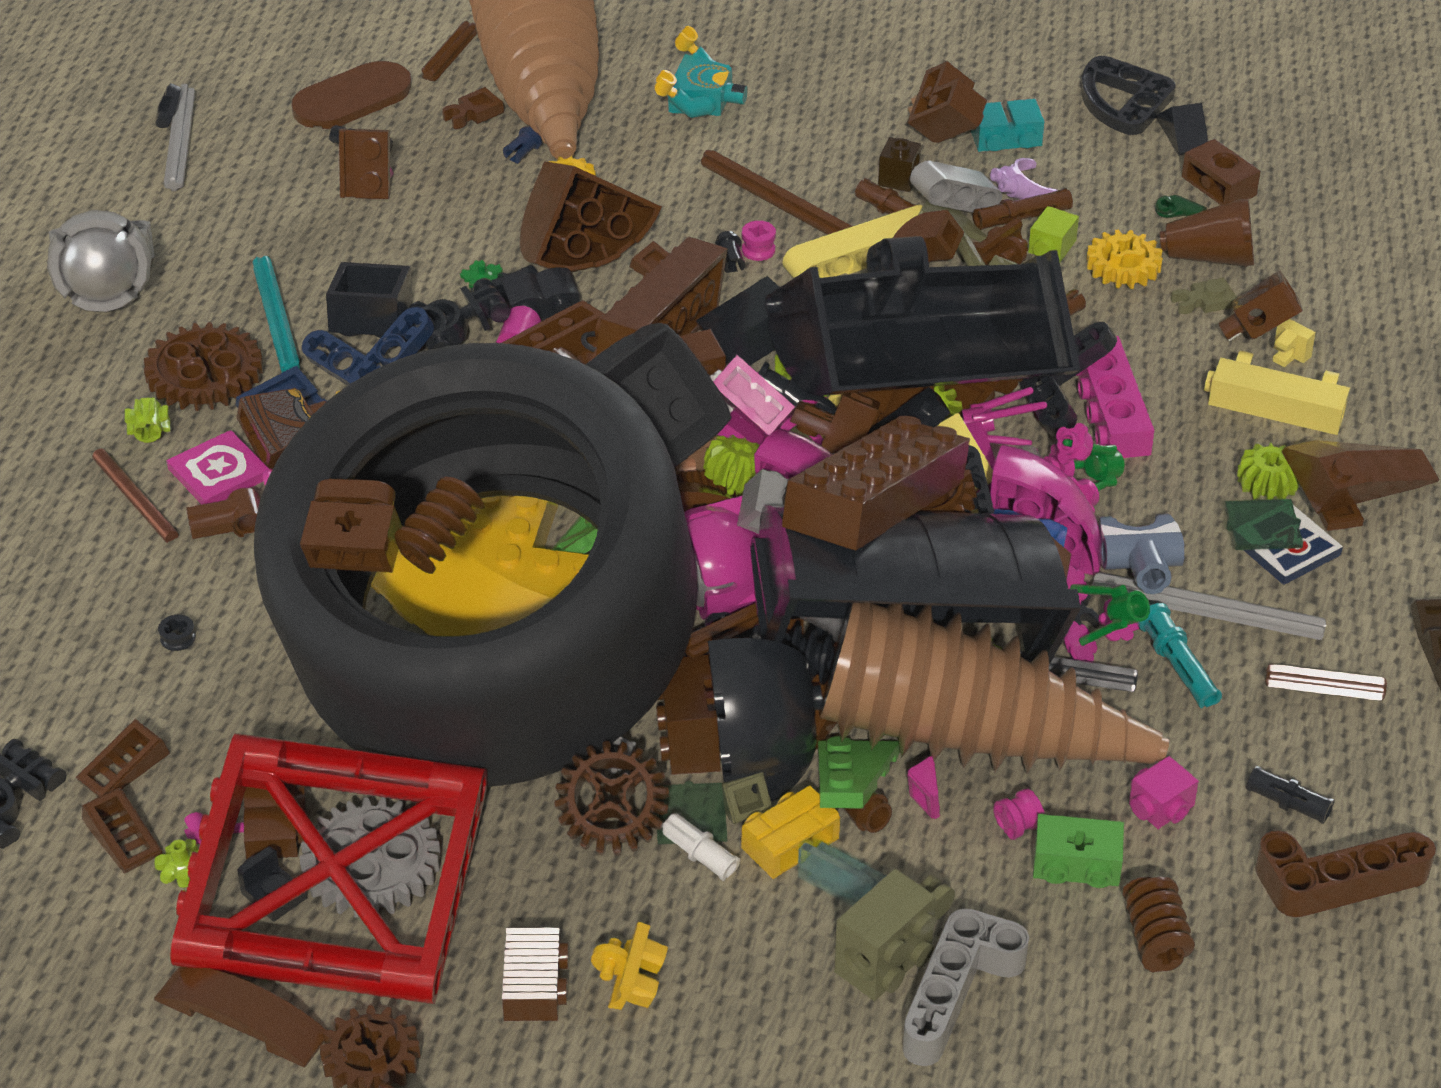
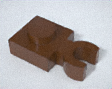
[442,87,504,130]

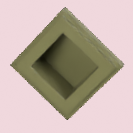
[721,772,772,824]

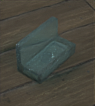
[798,842,887,906]

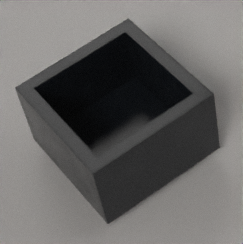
[326,262,412,338]

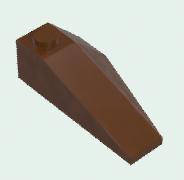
[1282,440,1440,514]

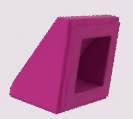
[907,756,940,819]

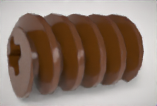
[394,476,485,574]
[1122,877,1195,972]

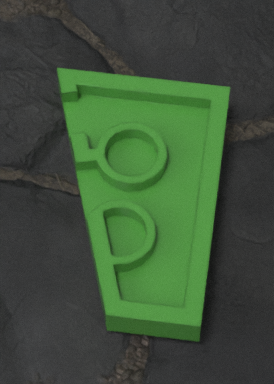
[818,736,900,808]

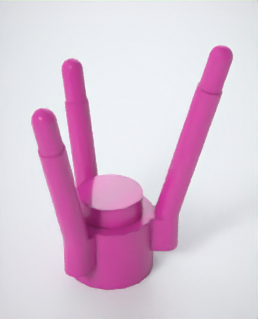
[962,387,1047,446]

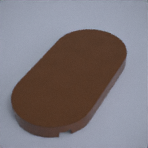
[292,61,411,129]

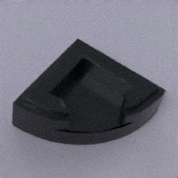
[155,83,181,128]

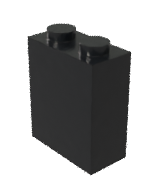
[696,276,780,366]

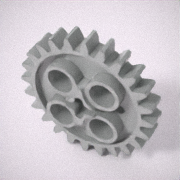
[299,797,441,918]

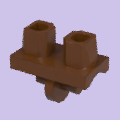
[973,219,1028,265]

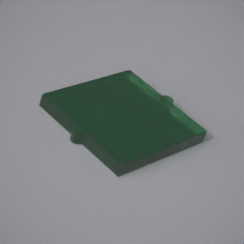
[1224,499,1303,550]
[656,781,727,844]

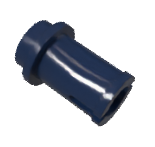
[503,126,542,164]

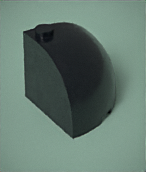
[708,638,823,801]

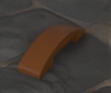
[154,967,326,1068]

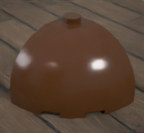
[520,161,662,271]

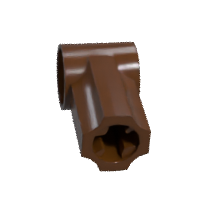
[186,488,261,539]

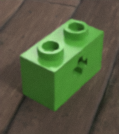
[1033,814,1124,888]

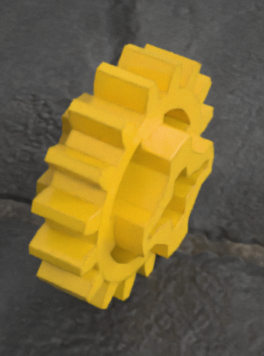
[1087,229,1163,289]

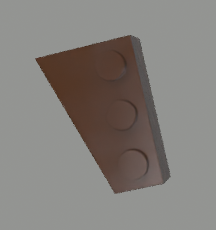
[656,655,721,775]

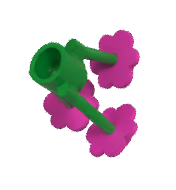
[1064,566,1150,662]

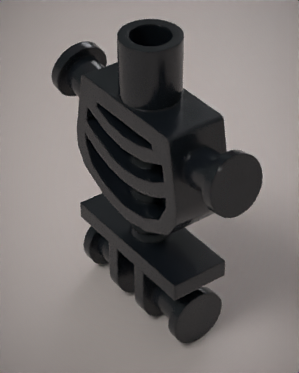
[401,278,510,350]
[0,739,67,849]

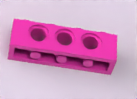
[1076,336,1155,458]

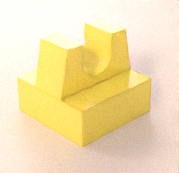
[1273,319,1316,367]

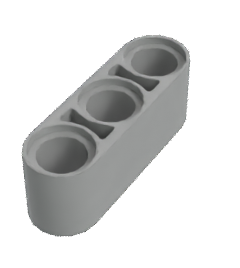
[910,161,1002,213]

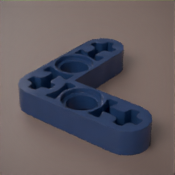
[302,307,434,385]

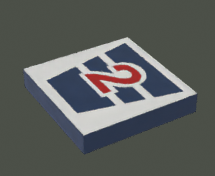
[1232,503,1343,585]

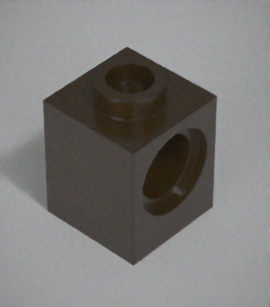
[878,137,921,192]

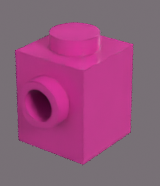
[1129,756,1199,829]

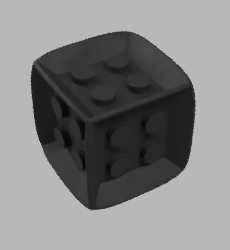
[585,323,731,468]

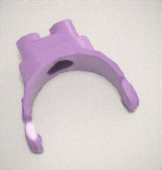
[990,158,1058,199]

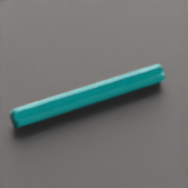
[252,256,300,373]

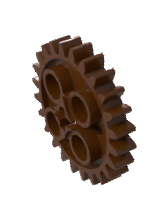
[144,322,263,411]

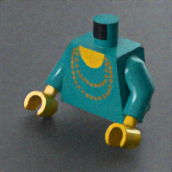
[655,26,748,118]

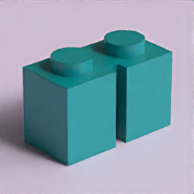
[970,99,1045,152]

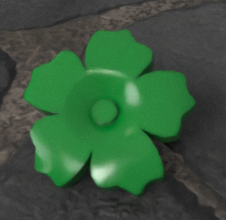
[460,260,503,288]

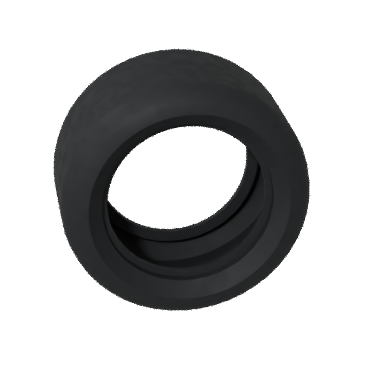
[254,343,698,787]

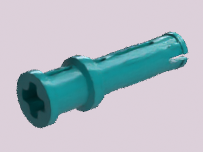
[1137,603,1222,709]

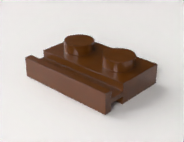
[339,129,390,199]

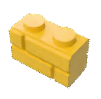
[741,786,840,879]

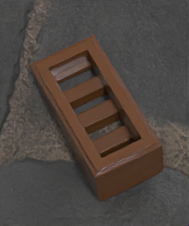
[76,719,170,797]
[82,787,163,874]

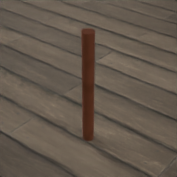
[92,448,179,543]

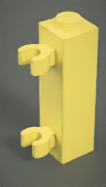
[1204,351,1350,435]

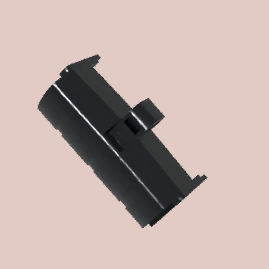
[765,236,1081,396]
[750,505,1081,665]

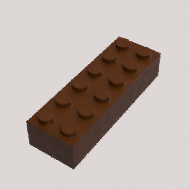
[591,237,727,360]
[782,416,970,550]

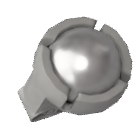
[47,210,155,313]

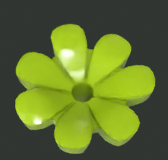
[154,839,199,888]

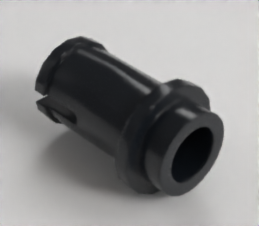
[715,231,745,273]

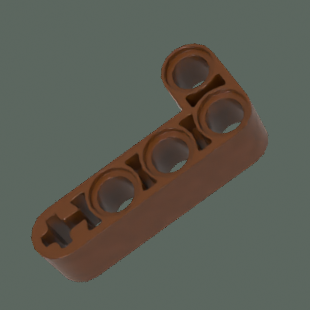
[1255,830,1436,917]

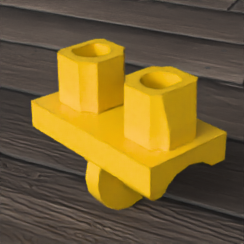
[591,921,668,1010]

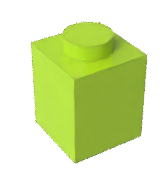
[1028,206,1079,262]

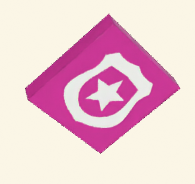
[166,430,269,505]

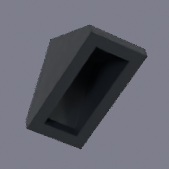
[1156,103,1208,156]

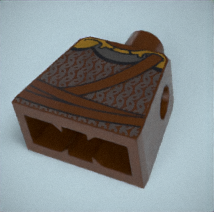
[1218,270,1303,341]
[236,388,326,469]

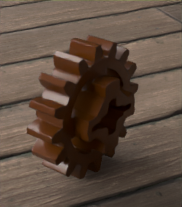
[320,1005,421,1088]

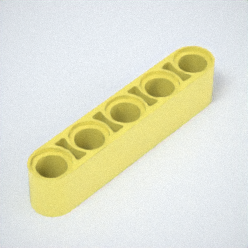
[782,205,922,278]

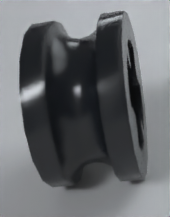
[158,614,196,651]

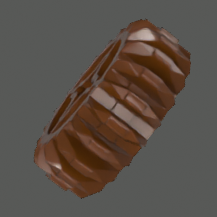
[554,741,669,856]

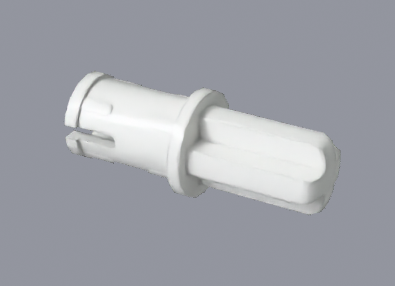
[662,813,740,881]

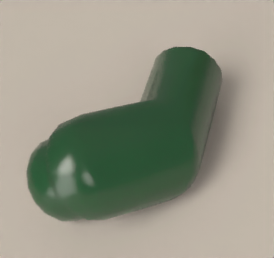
[1155,195,1207,218]

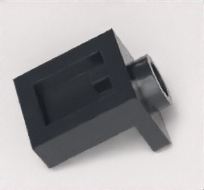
[237,846,308,922]

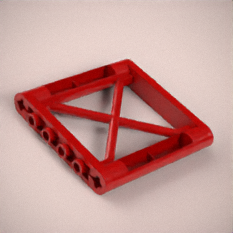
[170,733,487,1004]

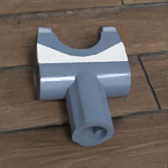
[1099,514,1184,594]

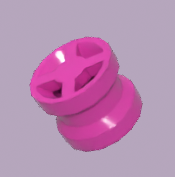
[742,220,776,261]
[993,789,1045,840]

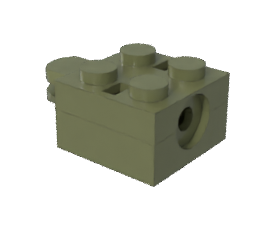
[834,868,955,1001]

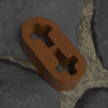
[313,479,396,506]

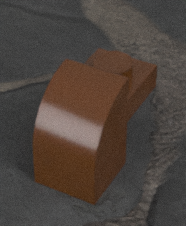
[893,210,965,263]
[790,393,881,453]

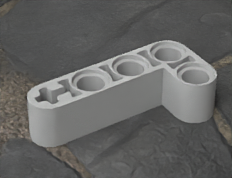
[903,908,1029,1066]

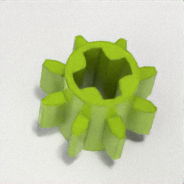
[124,397,170,443]

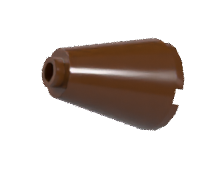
[1160,198,1254,267]

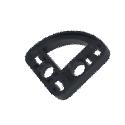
[1081,56,1176,135]

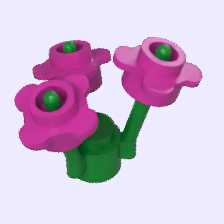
[1044,423,1125,513]

